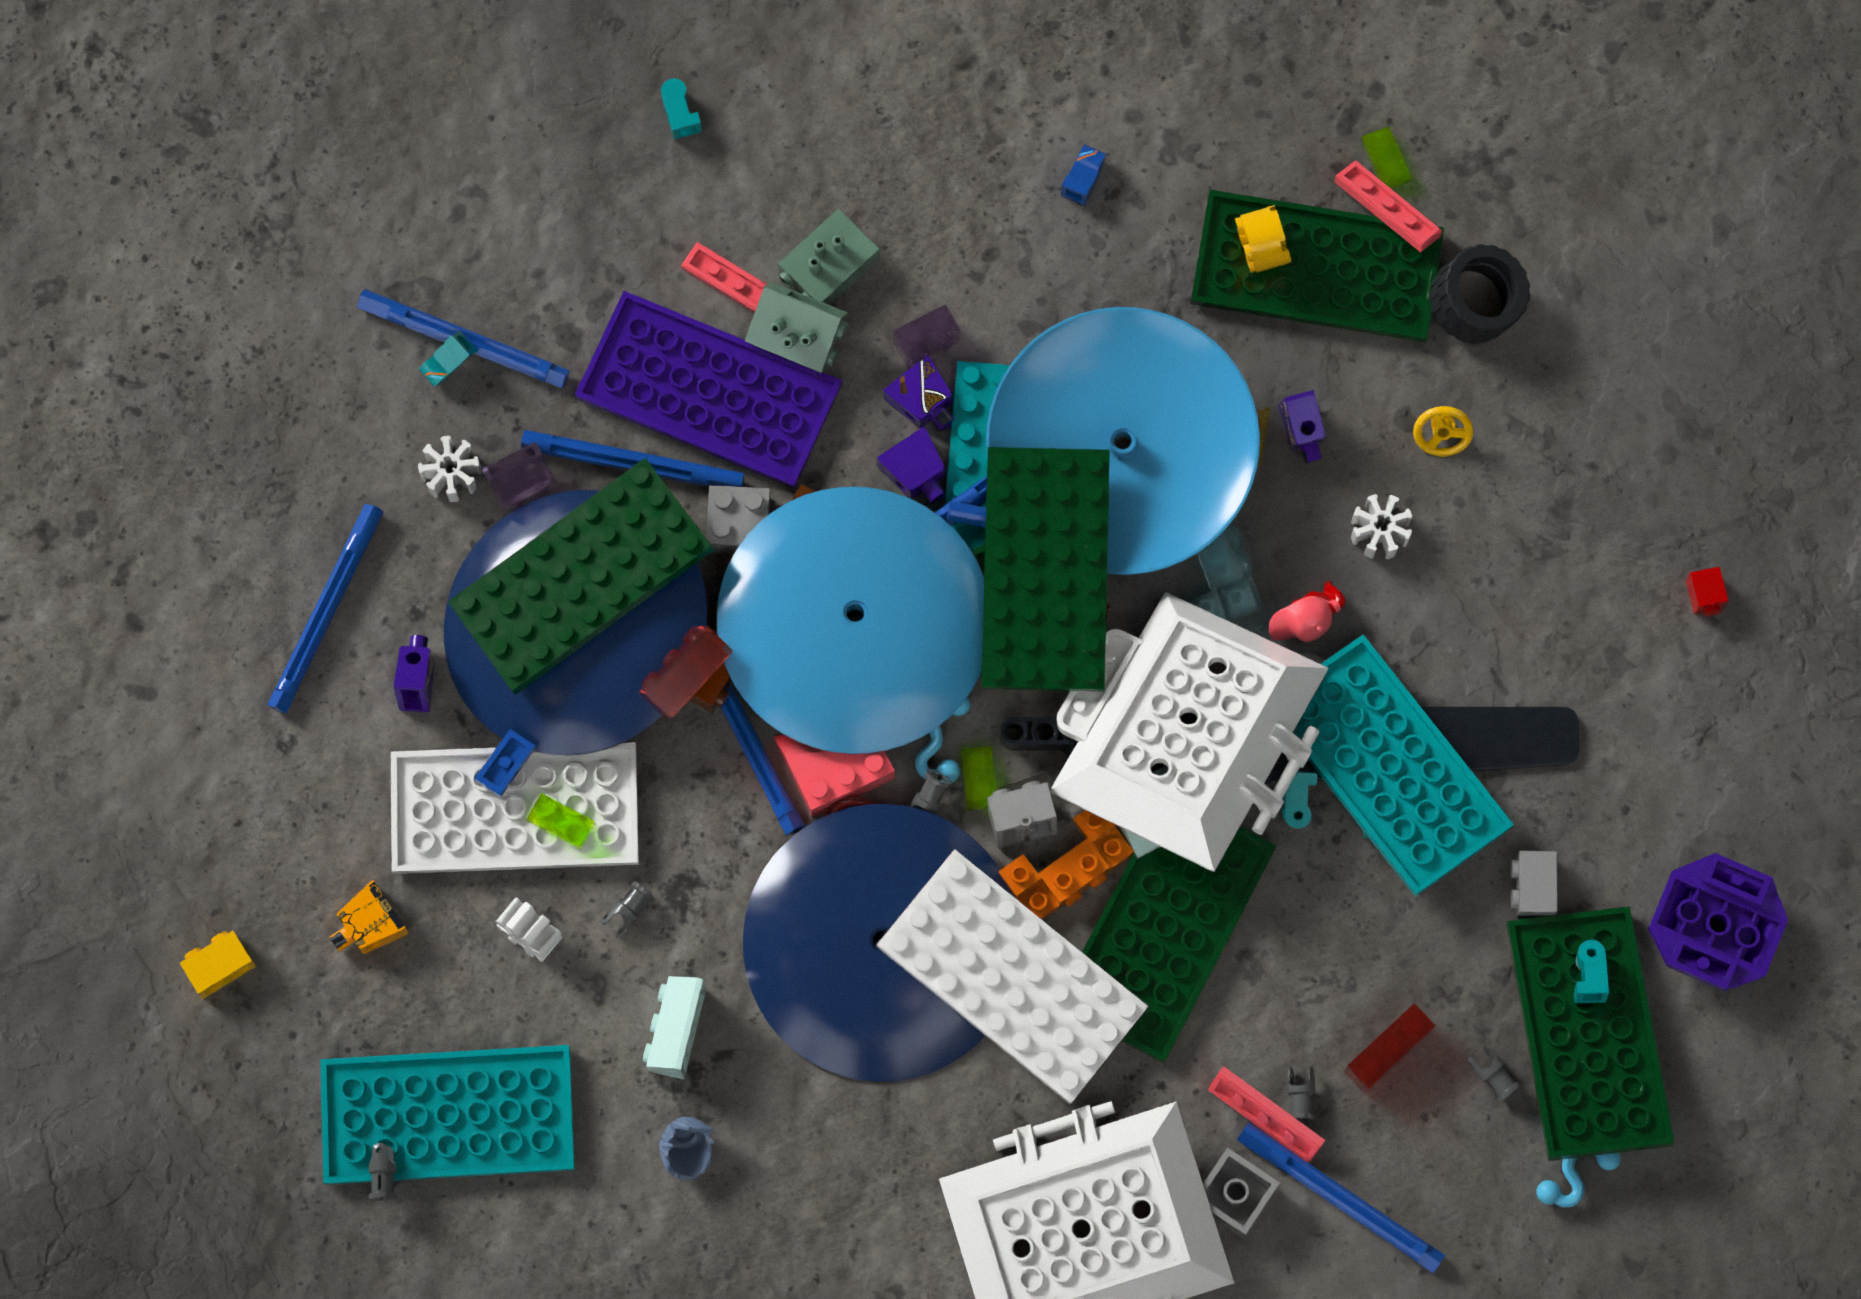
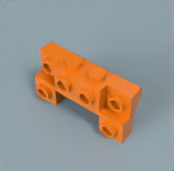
[998,810,1134,920]

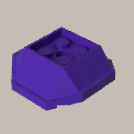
[1648,853,1788,992]

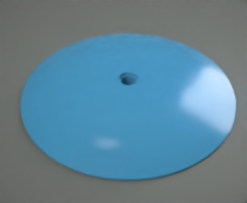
[986,307,1260,575]
[717,487,984,754]

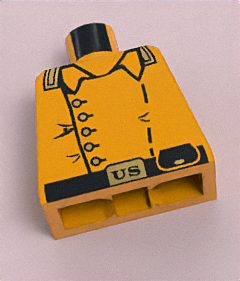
[329,880,409,954]

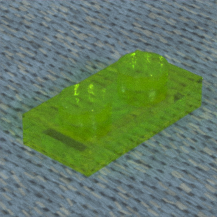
[1360,126,1412,189]
[961,746,996,811]
[526,793,596,850]

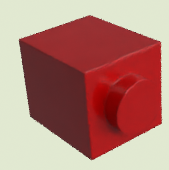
[1686,566,1728,616]

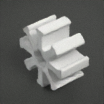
[418,436,482,502]
[1351,494,1412,559]
[495,898,562,962]

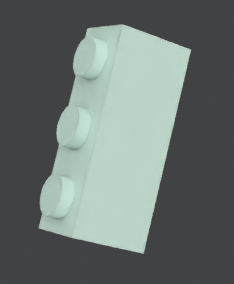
[643,976,706,1080]

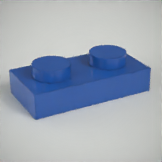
[474,729,536,798]

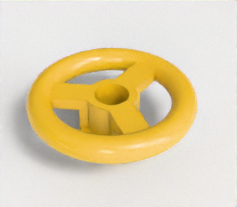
[1413,406,1474,457]

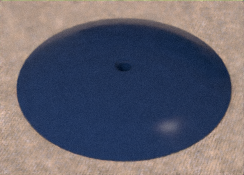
[444,490,708,756]
[743,804,1013,1082]

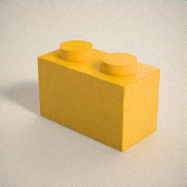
[180,930,256,999]

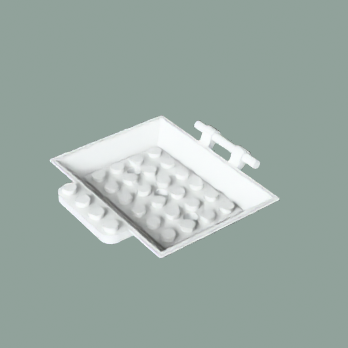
[1050,592,1328,872]
[939,1101,1234,1299]

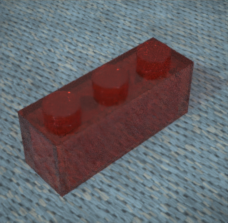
[639,625,733,719]
[1344,1003,1436,1094]

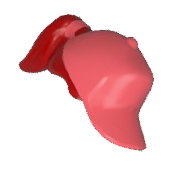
[1269,581,1346,643]

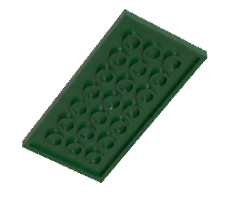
[1190,189,1444,343]
[981,447,1110,692]
[448,458,714,695]
[1082,827,1276,1064]
[1506,906,1674,1161]

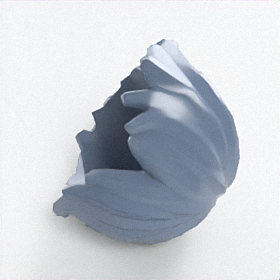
[659,1117,714,1182]

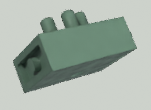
[778,209,880,305]
[745,281,849,373]

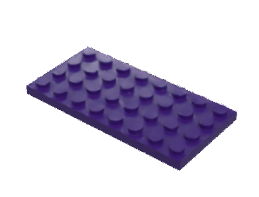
[575,291,843,489]

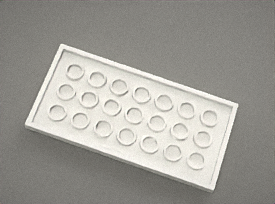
[391,742,639,874]
[876,849,1148,1104]

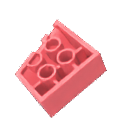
[773,735,895,818]

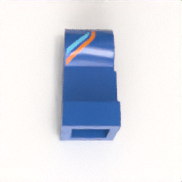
[1061,144,1107,206]

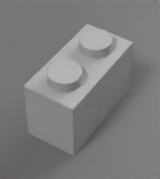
[1510,851,1557,918]

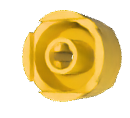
[1235,205,1291,273]

